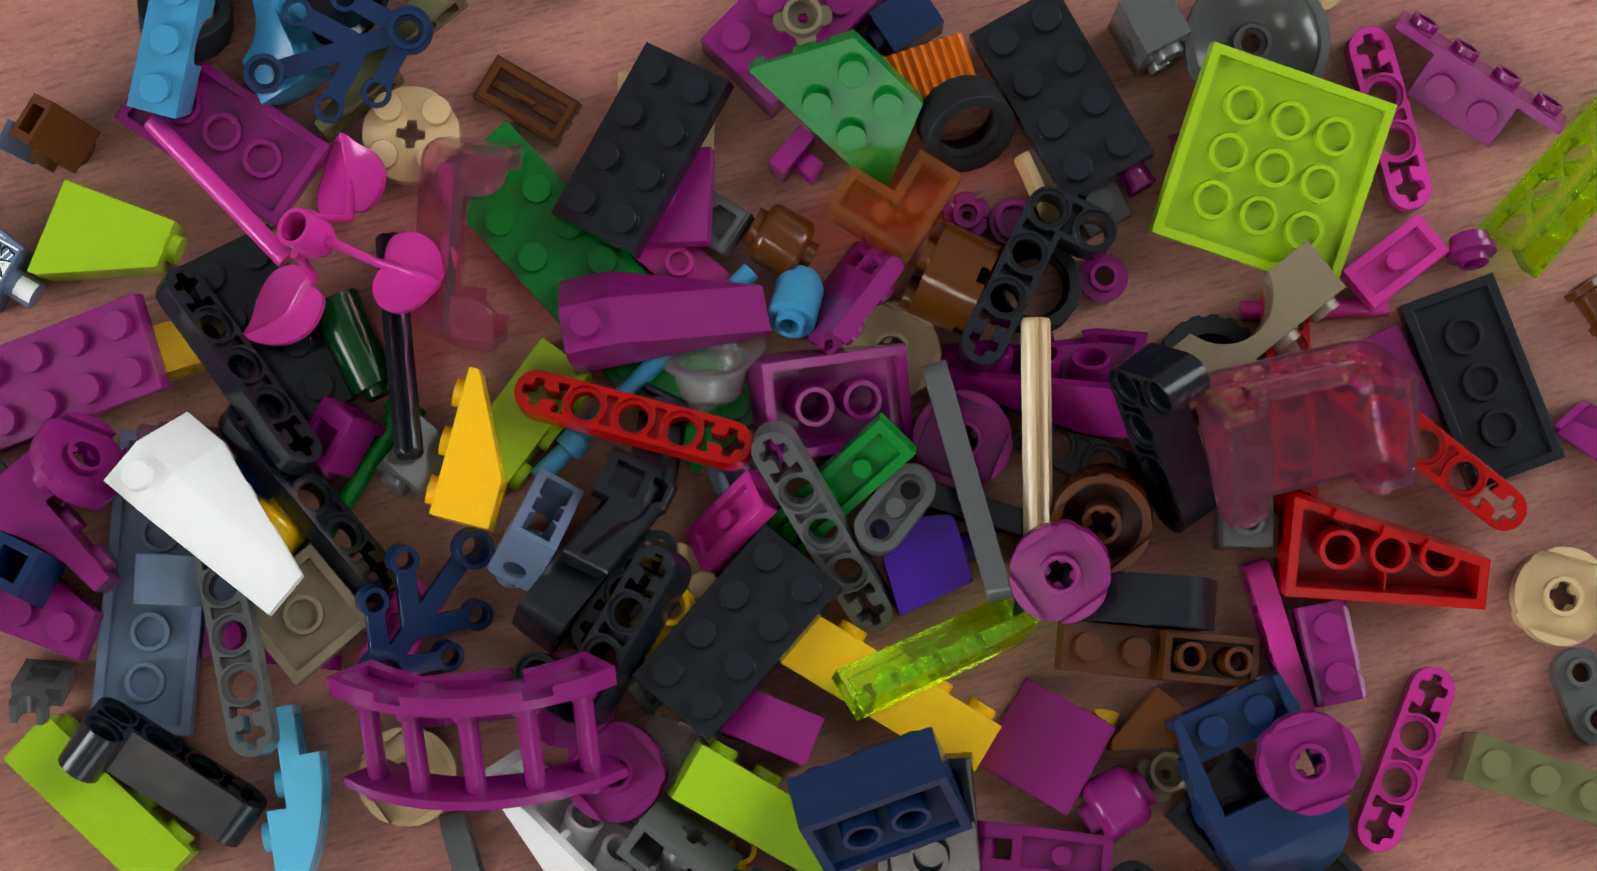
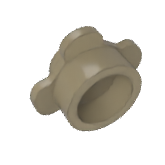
[773,0,832,45]
[1136,746,1187,804]

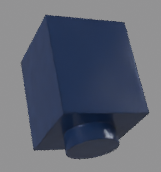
[865,0,944,56]
[0,531,67,609]

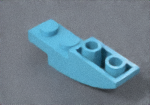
[261,704,330,871]

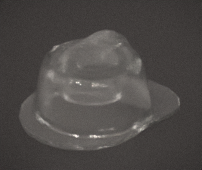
[664,336,766,413]

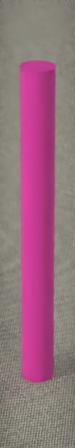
[144,114,292,268]

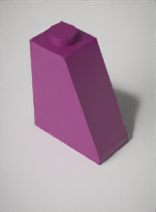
[722,691,825,766]

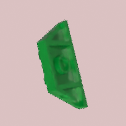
[749,29,923,195]

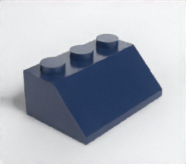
[786,726,973,871]

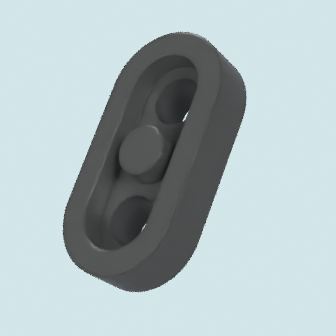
[854,463,936,556]
[1549,648,1597,745]

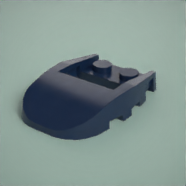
[1165,670,1349,871]

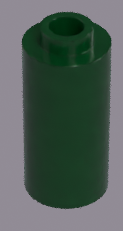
[318,288,389,403]

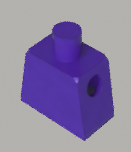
[872,514,976,617]

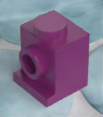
[309,395,386,479]

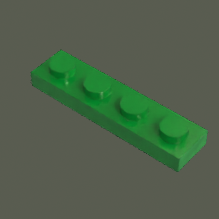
[741,412,917,554]

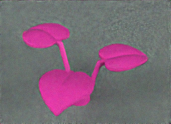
[243,132,446,346]

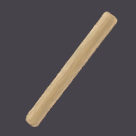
[1021,317,1053,565]

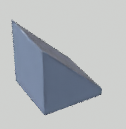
[0,119,35,165]

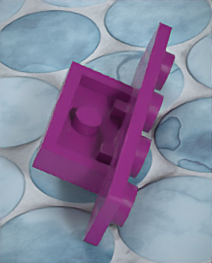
[1394,10,1566,148]

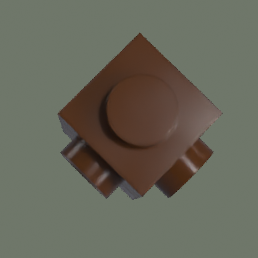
[8,93,101,174]

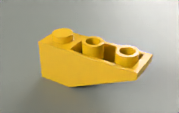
[425,367,507,532]

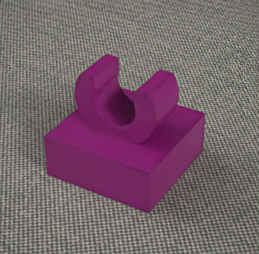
[768,125,825,186]

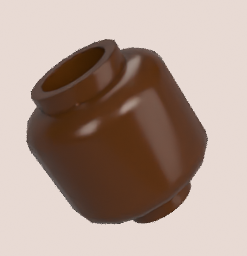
[743,204,819,276]

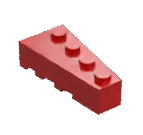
[1274,487,1491,610]

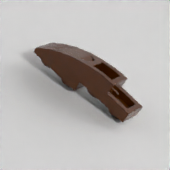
[1054,621,1261,687]

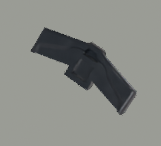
[560,382,691,577]

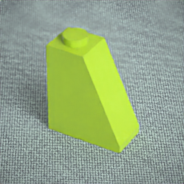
[27,180,187,282]

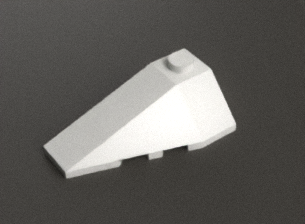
[103,412,305,616]
[485,749,640,871]

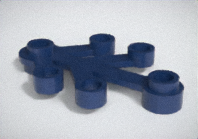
[243,0,433,123]
[355,527,495,674]

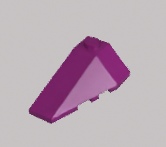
[558,271,772,375]
[940,328,1148,438]

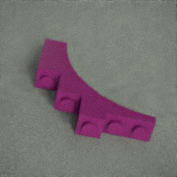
[0,450,123,593]

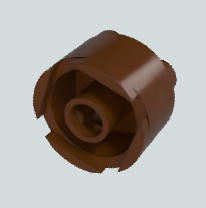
[898,219,1002,336]
[1051,462,1153,573]

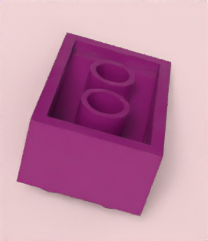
[746,343,914,462]

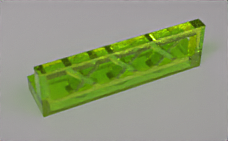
[1478,96,1597,278]
[832,599,1041,721]

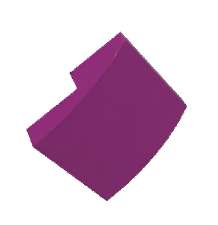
[979,678,1116,815]

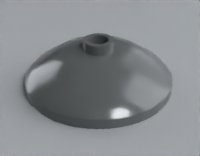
[1183,0,1331,85]

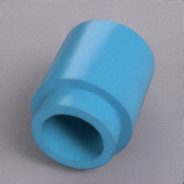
[767,265,824,338]

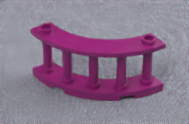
[327,651,628,811]

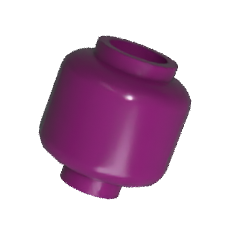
[1077,765,1156,841]

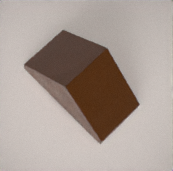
[1106,686,1186,751]

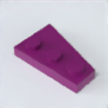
[0,530,104,662]

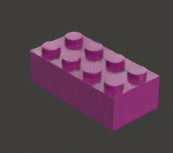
[701,0,886,119]

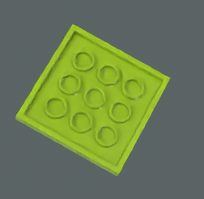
[1147,41,1397,279]

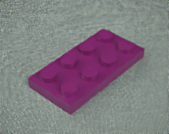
[113,61,332,228]
[0,293,171,453]

